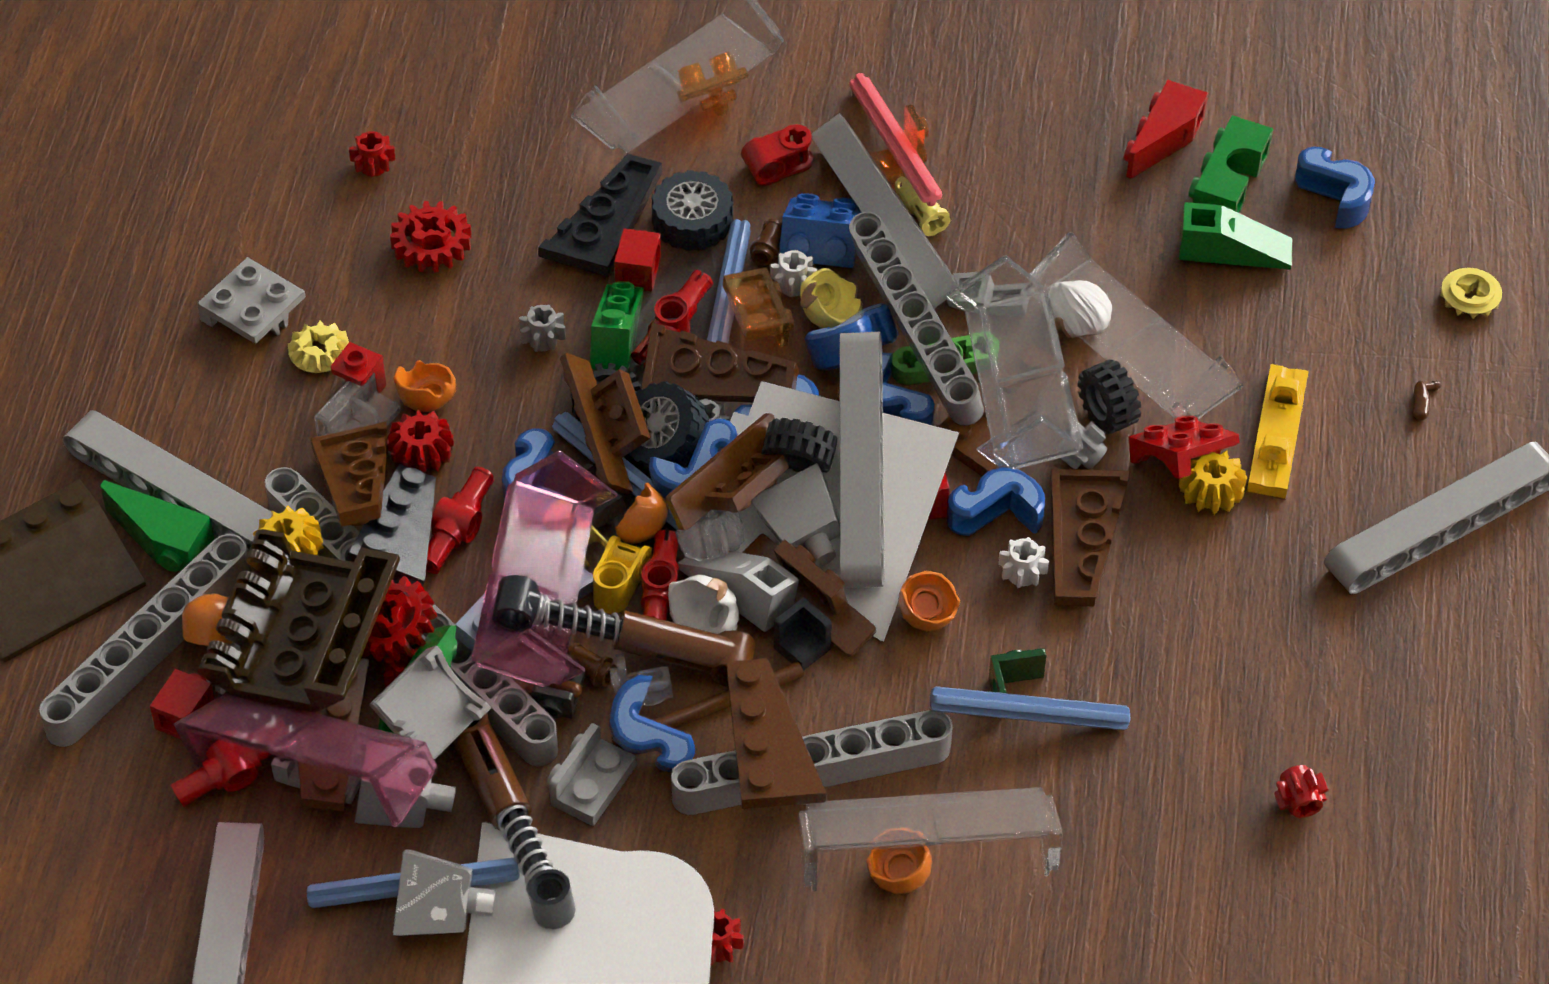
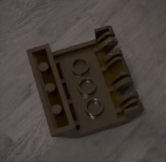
[198,529,400,713]

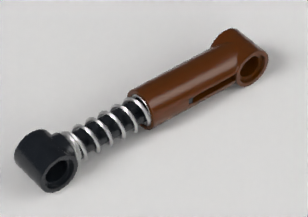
[492,575,755,687]
[452,713,576,929]

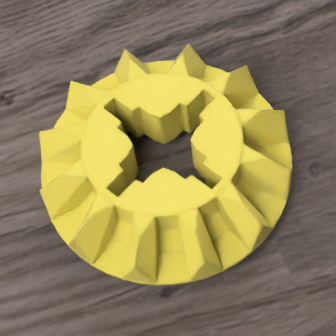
[1440,268,1502,319]
[288,321,349,373]

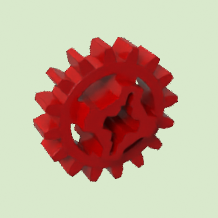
[390,201,472,273]
[363,576,437,662]

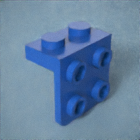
[780,193,862,268]

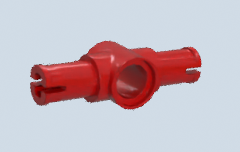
[631,269,714,367]
[426,466,495,574]
[641,530,681,621]
[171,720,294,807]

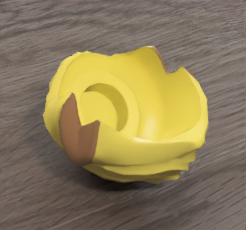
[800,268,863,329]

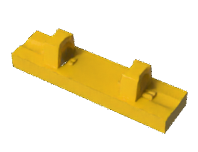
[1247,364,1309,499]

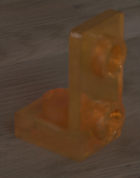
[869,104,929,186]

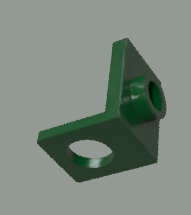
[988,648,1047,694]

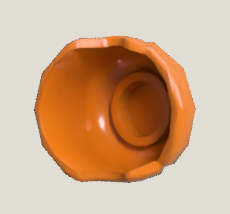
[393,360,456,412]
[615,482,669,544]
[898,570,960,632]
[182,593,233,646]
[867,832,932,895]

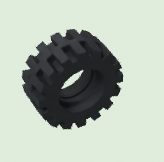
[1077,359,1141,435]
[762,418,838,474]

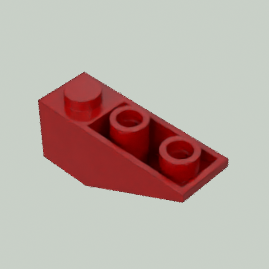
[1123,80,1208,179]

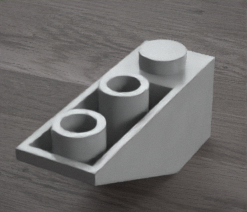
[678,547,799,632]

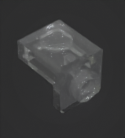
[609,653,673,706]

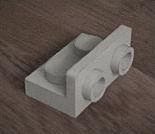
[547,723,637,826]

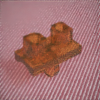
[677,51,748,116]

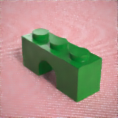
[1188,115,1273,213]

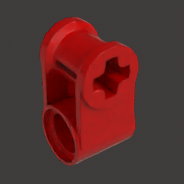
[741,124,813,186]

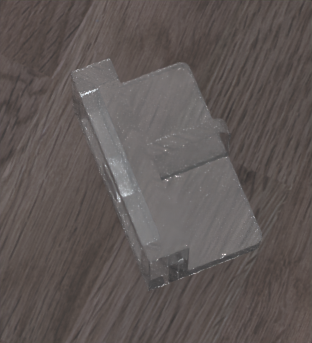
[315,372,401,437]

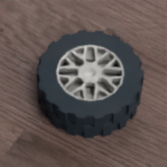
[651,170,733,251]
[628,381,709,468]

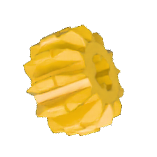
[1179,450,1247,516]
[253,505,324,555]

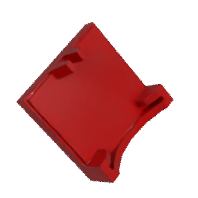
[1128,416,1240,479]

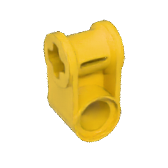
[593,535,652,614]

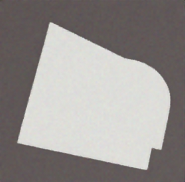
[705,381,959,642]
[463,822,714,984]

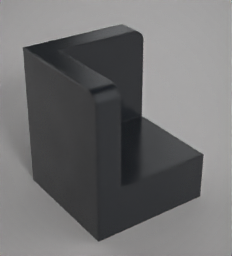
[774,597,832,671]

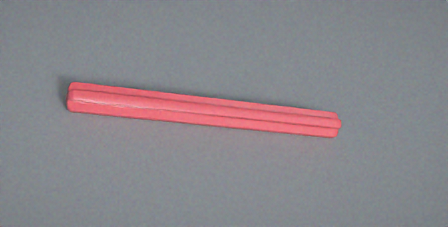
[849,73,942,206]

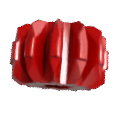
[387,409,454,473]

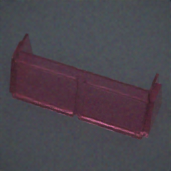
[471,451,617,687]
[174,694,437,827]

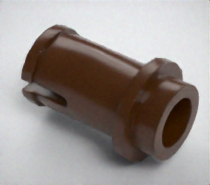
[749,219,782,266]
[563,642,618,687]

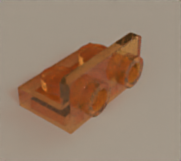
[723,267,794,347]

